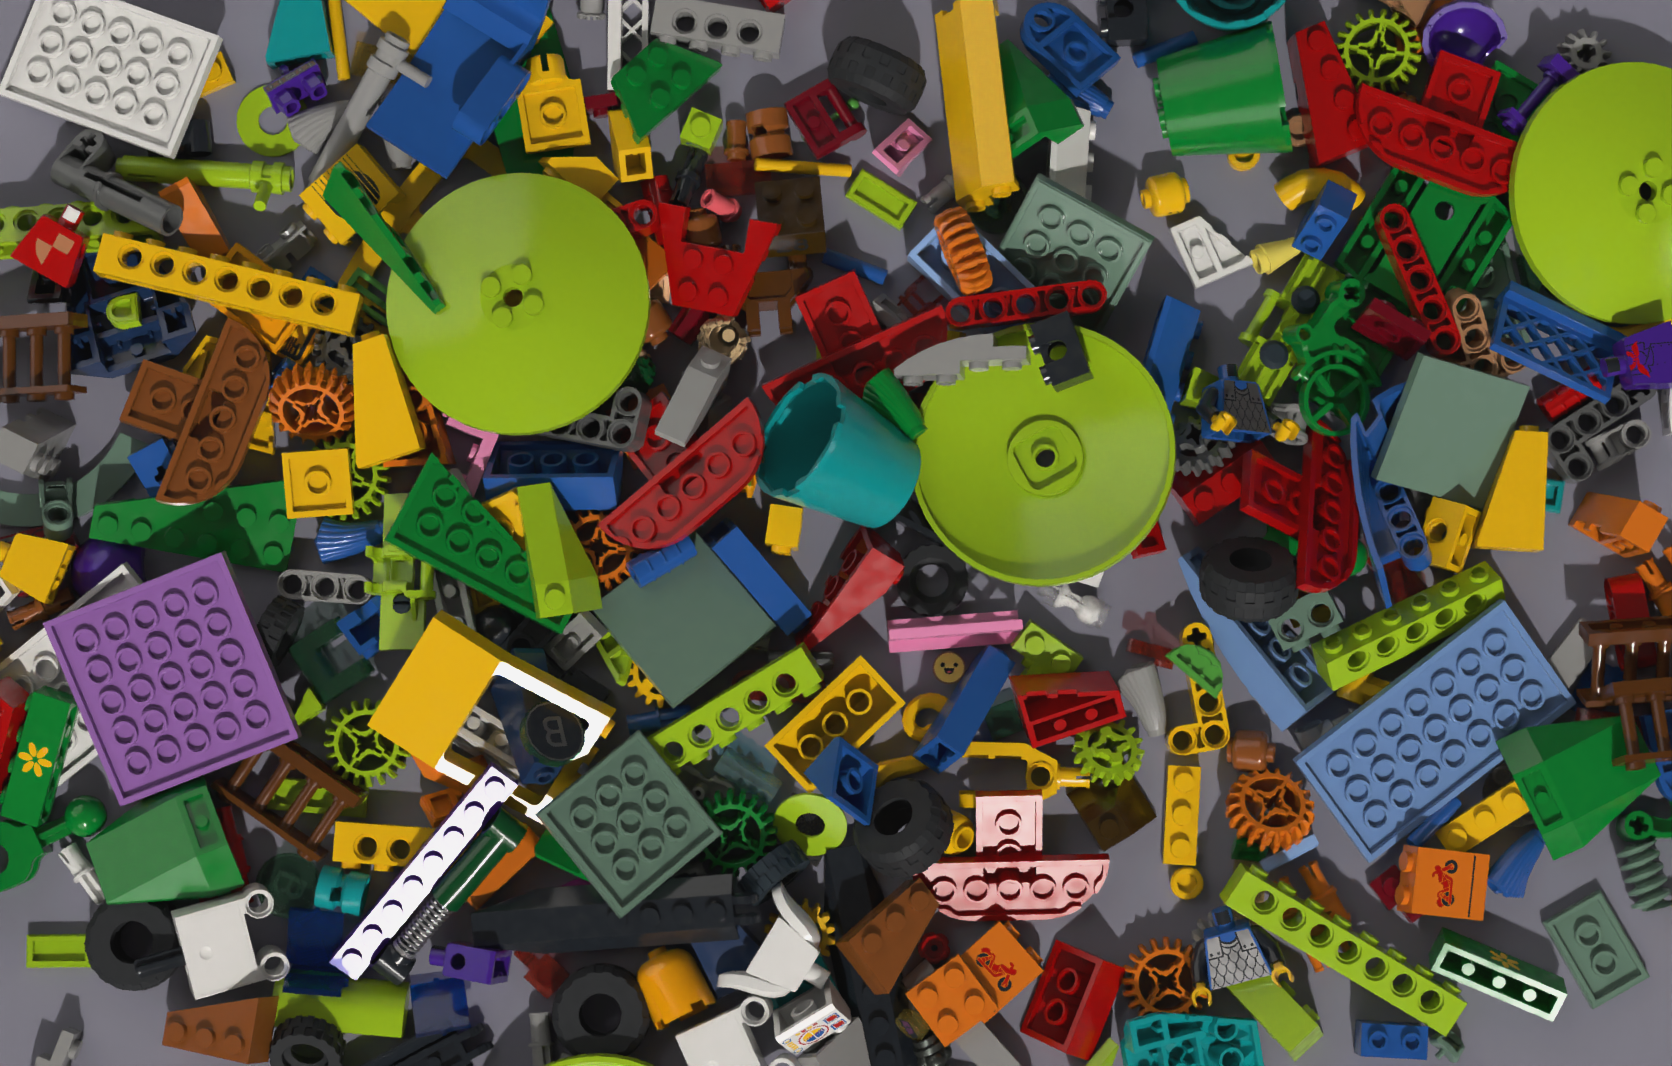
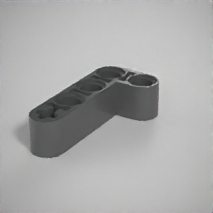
[1544,382,1657,484]
[536,387,652,453]

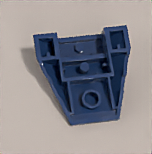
[67,252,197,378]

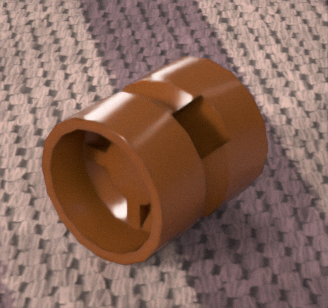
[745,107,793,161]

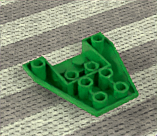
[999,39,1084,158]
[1495,716,1661,861]
[86,774,245,905]

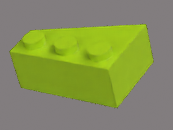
[1226,969,1323,1062]

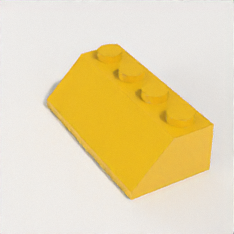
[764,655,906,793]

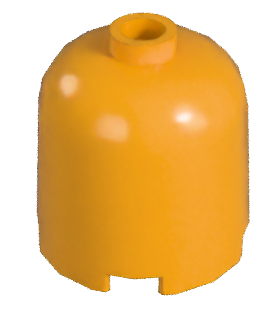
[636,945,717,1030]

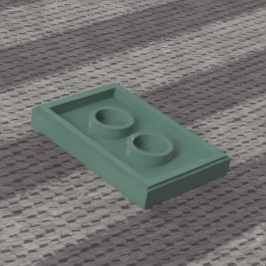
[1541,890,1650,1009]

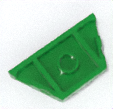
[611,38,722,144]

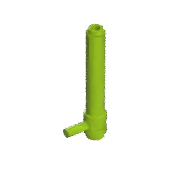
[115,155,295,211]

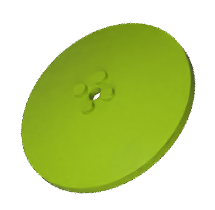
[1509,62,1672,325]
[386,173,651,436]
[913,323,1176,587]

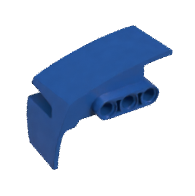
[366,0,551,180]
[1350,381,1432,609]

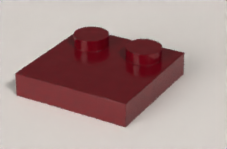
[1351,298,1432,361]

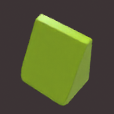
[294,687,327,726]

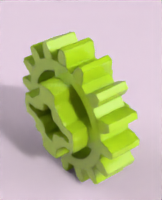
[1071,719,1145,787]

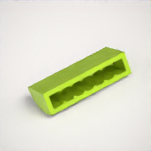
[272,971,411,1038]

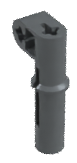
[51,128,183,236]

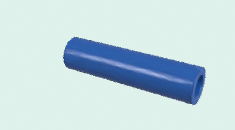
[1132,30,1198,68]
[822,248,888,285]
[1406,797,1462,847]

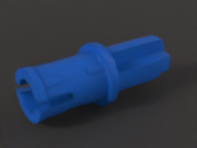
[626,704,692,736]

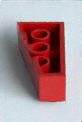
[1287,21,1369,168]

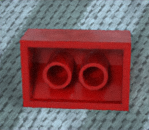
[1171,439,1275,527]
[1020,939,1126,1061]

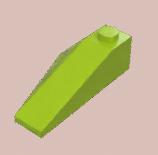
[516,482,603,619]

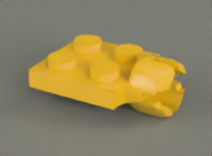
[517,54,591,155]

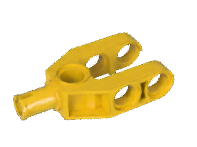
[959,741,1090,808]

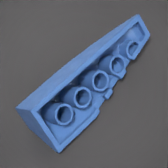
[1178,546,1336,732]

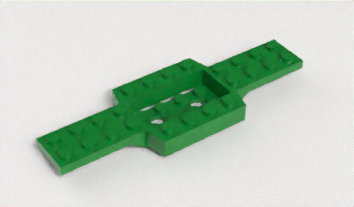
[1294,60,1551,422]

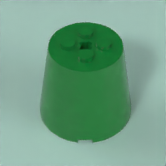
[1153,21,1293,156]

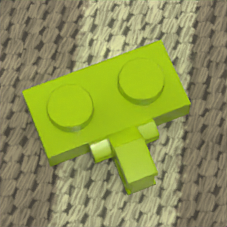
[1011,619,1084,675]

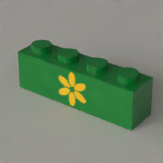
[0,685,79,828]
[1428,927,1568,1022]

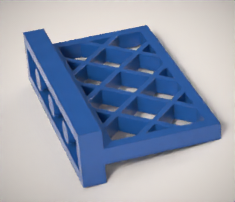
[1489,280,1627,404]

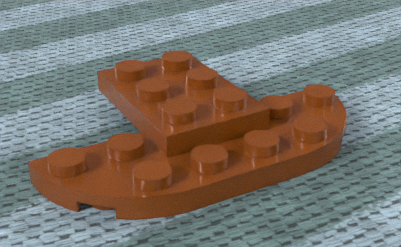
[119,317,271,506]

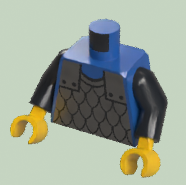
[1196,364,1300,444]
[1190,905,1294,1008]

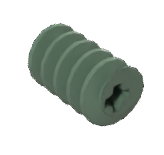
[1616,839,1672,912]

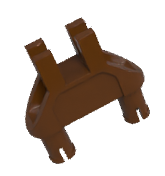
[721,244,814,337]

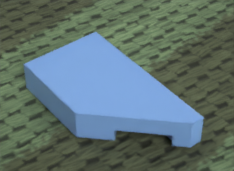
[1259,832,1319,873]

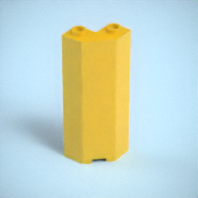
[935,0,1020,212]

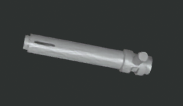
[308,31,432,187]

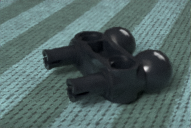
[476,605,602,679]

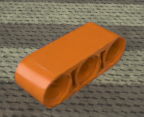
[467,822,540,910]

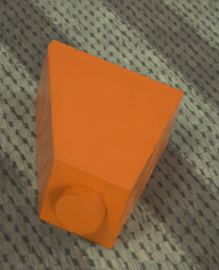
[158,177,231,270]

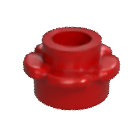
[918,932,950,965]

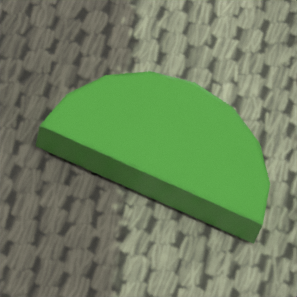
[1165,644,1223,699]

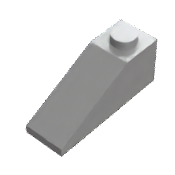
[655,346,732,447]

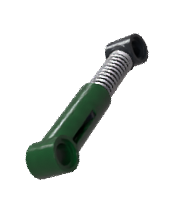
[369,807,528,986]

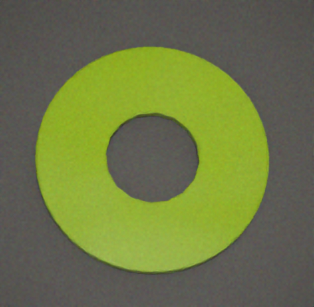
[236,85,307,157]
[773,793,847,856]

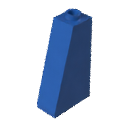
[702,517,812,636]
[912,645,1016,774]

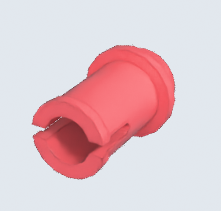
[700,189,742,223]

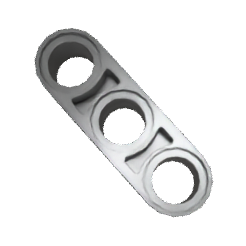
[277,569,376,606]

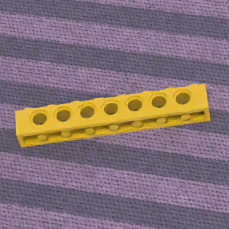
[93,230,364,338]

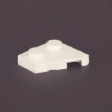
[1168,216,1253,289]

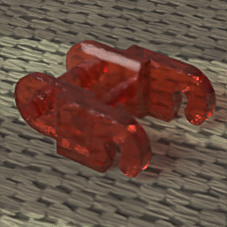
[897,275,945,317]

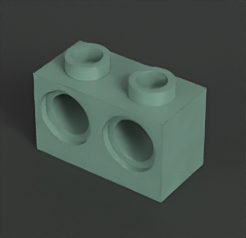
[1268,590,1345,653]

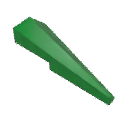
[322,162,445,314]

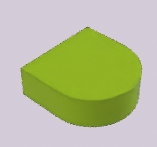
[106,292,142,329]

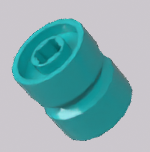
[314,864,371,916]

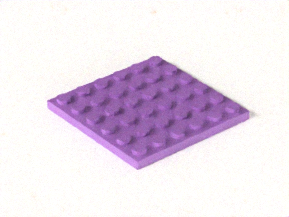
[43,551,302,807]

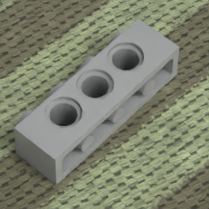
[650,0,786,62]

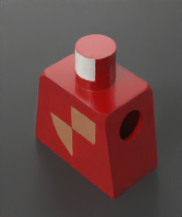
[10,204,90,288]

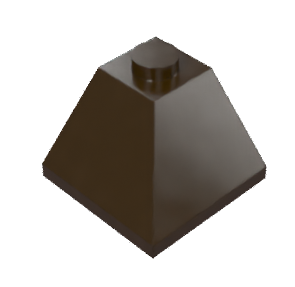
[1066,761,1157,852]

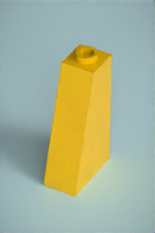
[352,330,427,469]
[1471,425,1549,553]

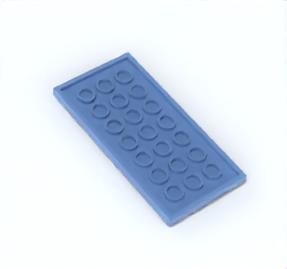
[1292,599,1576,863]

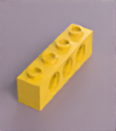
[332,821,470,876]

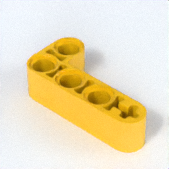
[1165,623,1230,755]

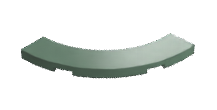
[0,433,148,527]

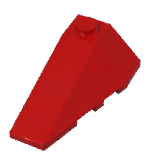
[794,526,905,650]

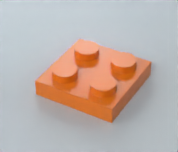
[905,953,998,1047]

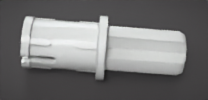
[58,843,106,905]

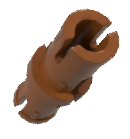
[6,586,76,631]

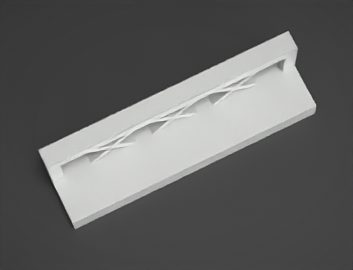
[607,0,649,93]

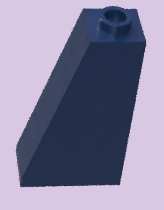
[490,648,564,785]
[674,872,762,999]

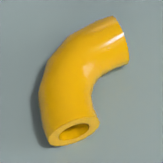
[1274,167,1366,211]

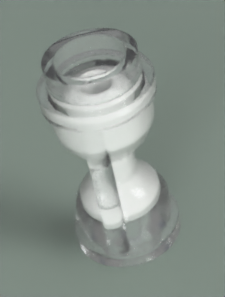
[1037,584,1112,630]

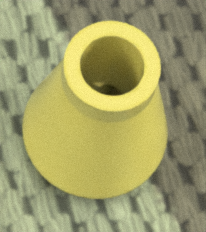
[1249,237,1301,275]

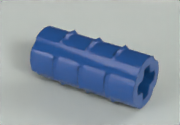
[626,536,697,588]

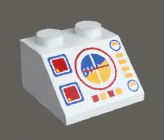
[773,978,852,1055]

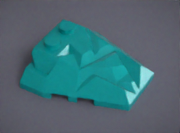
[1120,1012,1264,1066]

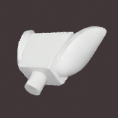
[717,881,831,998]

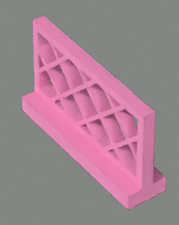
[887,610,1023,653]

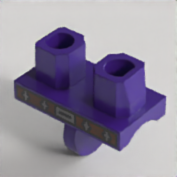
[263,58,328,117]

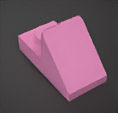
[872,118,933,177]

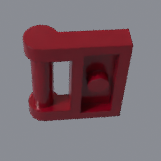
[783,78,867,160]

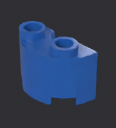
[336,596,381,660]

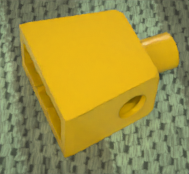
[0,533,76,605]

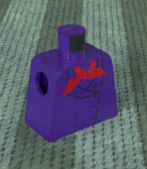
[1600,321,1672,390]
[429,941,513,985]

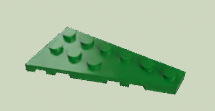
[384,452,572,635]
[89,480,297,572]

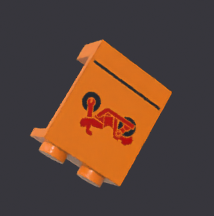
[1395,845,1490,921]
[961,920,1044,1024]

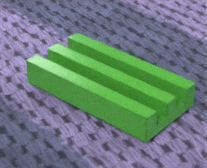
[345,267,388,328]

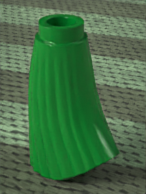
[862,368,928,440]

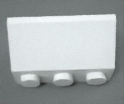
[1046,107,1096,201]

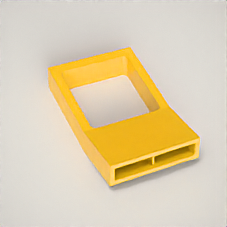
[367,609,617,824]

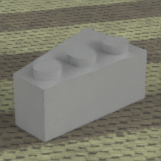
[0,407,76,482]

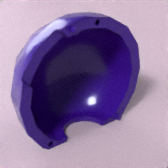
[1422,0,1508,67]
[71,538,147,598]

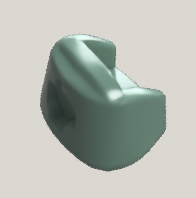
[1429,1030,1465,1063]

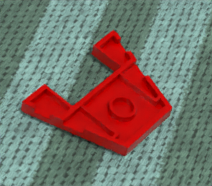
[658,202,782,317]

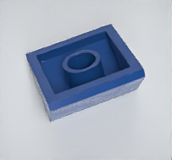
[804,737,879,826]

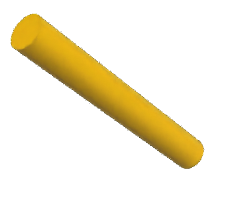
[328,0,351,81]
[754,158,852,177]

